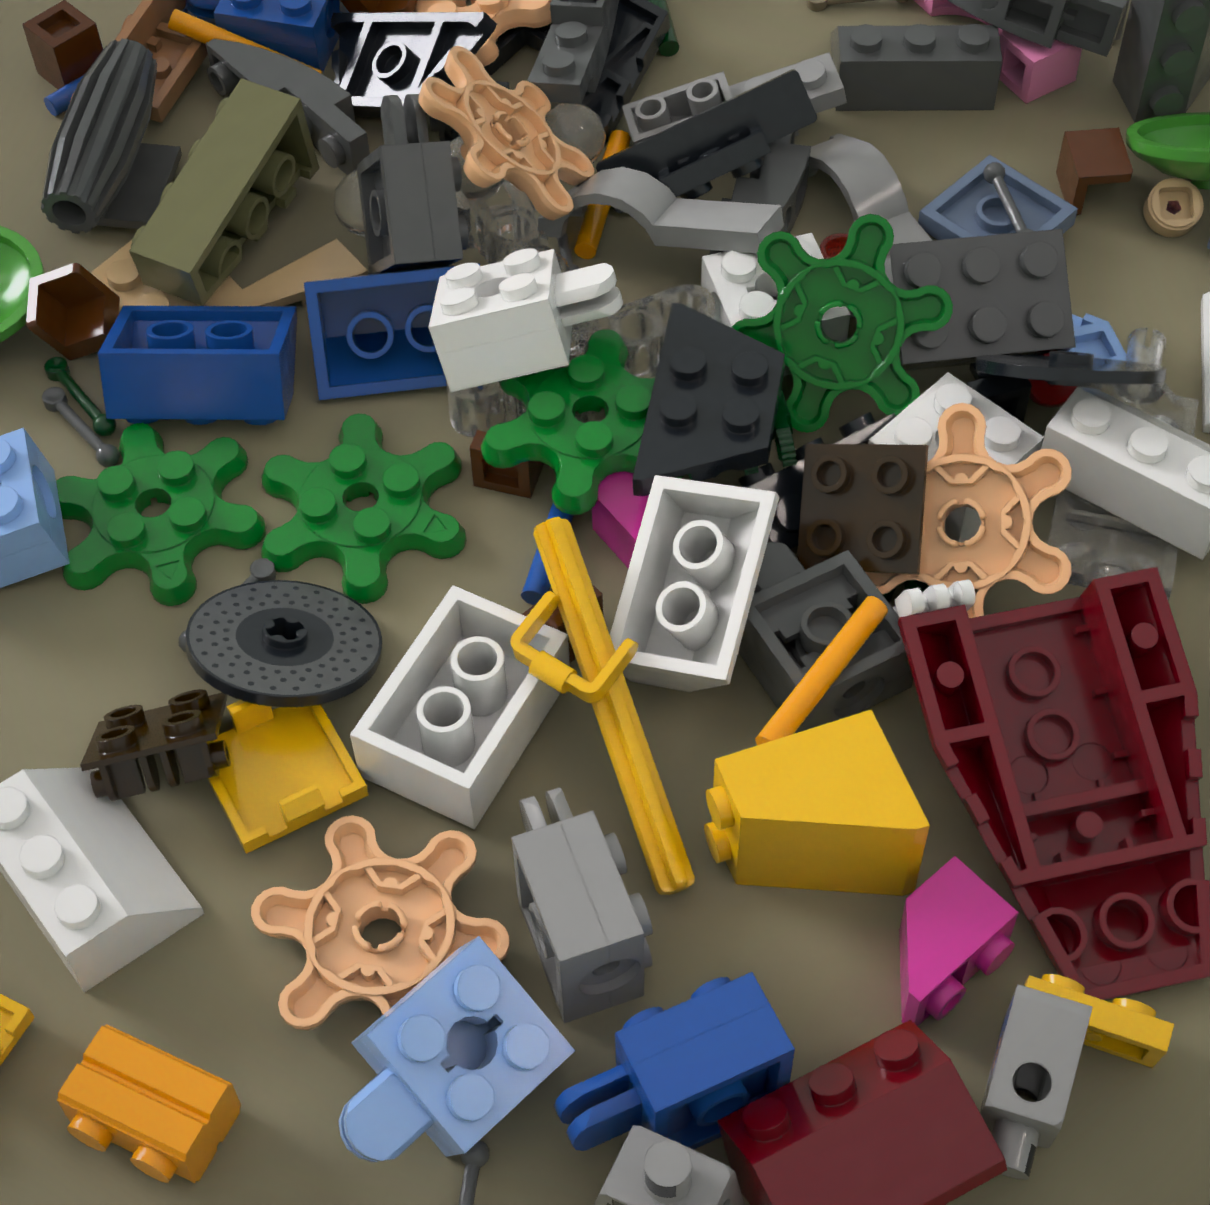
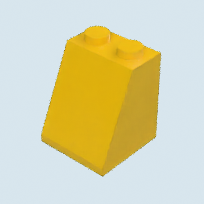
[704,709,930,896]

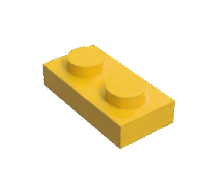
[1024,974,1174,1068]

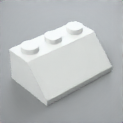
[1041,387,1210,560]
[610,475,779,692]
[0,768,204,993]

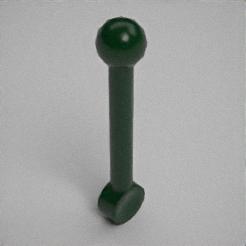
[44,357,116,437]

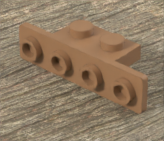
[70,0,208,123]

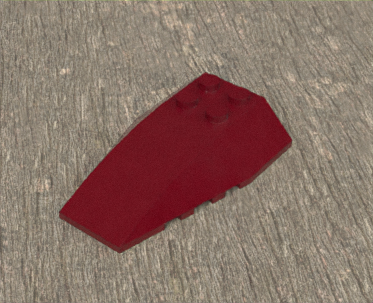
[898,567,1210,1001]

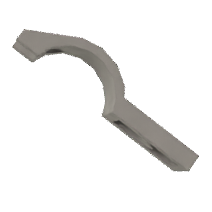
[808,133,932,244]
[532,167,784,254]

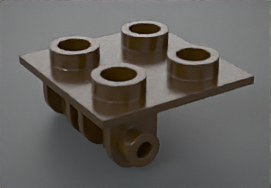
[797,444,929,574]
[80,689,231,801]

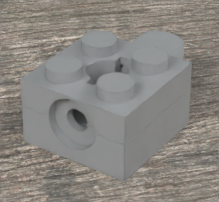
[511,787,653,1023]

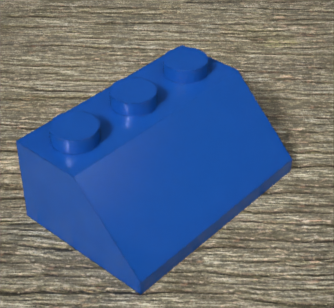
[304,263,480,400]
[98,306,297,425]

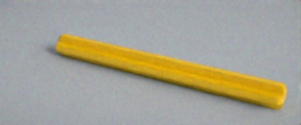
[533,517,695,895]

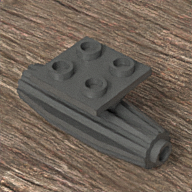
[41,39,182,234]

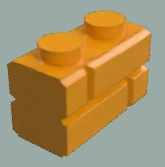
[57,1024,241,1183]

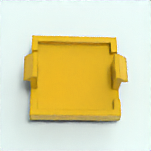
[207,700,369,854]

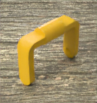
[510,591,638,703]

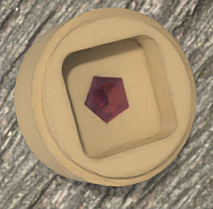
[1143,178,1204,237]

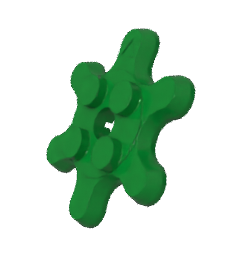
[731,214,953,433]
[481,329,684,515]
[261,413,467,604]
[56,423,267,606]

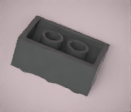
[1113,0,1210,122]
[830,24,1002,111]

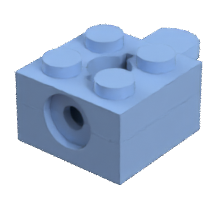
[0,427,70,588]
[338,936,575,1162]

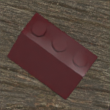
[717,1019,1007,1205]

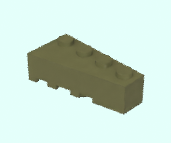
[129,78,319,306]

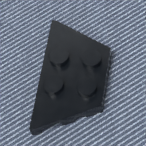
[331,12,497,117]
[632,303,785,496]

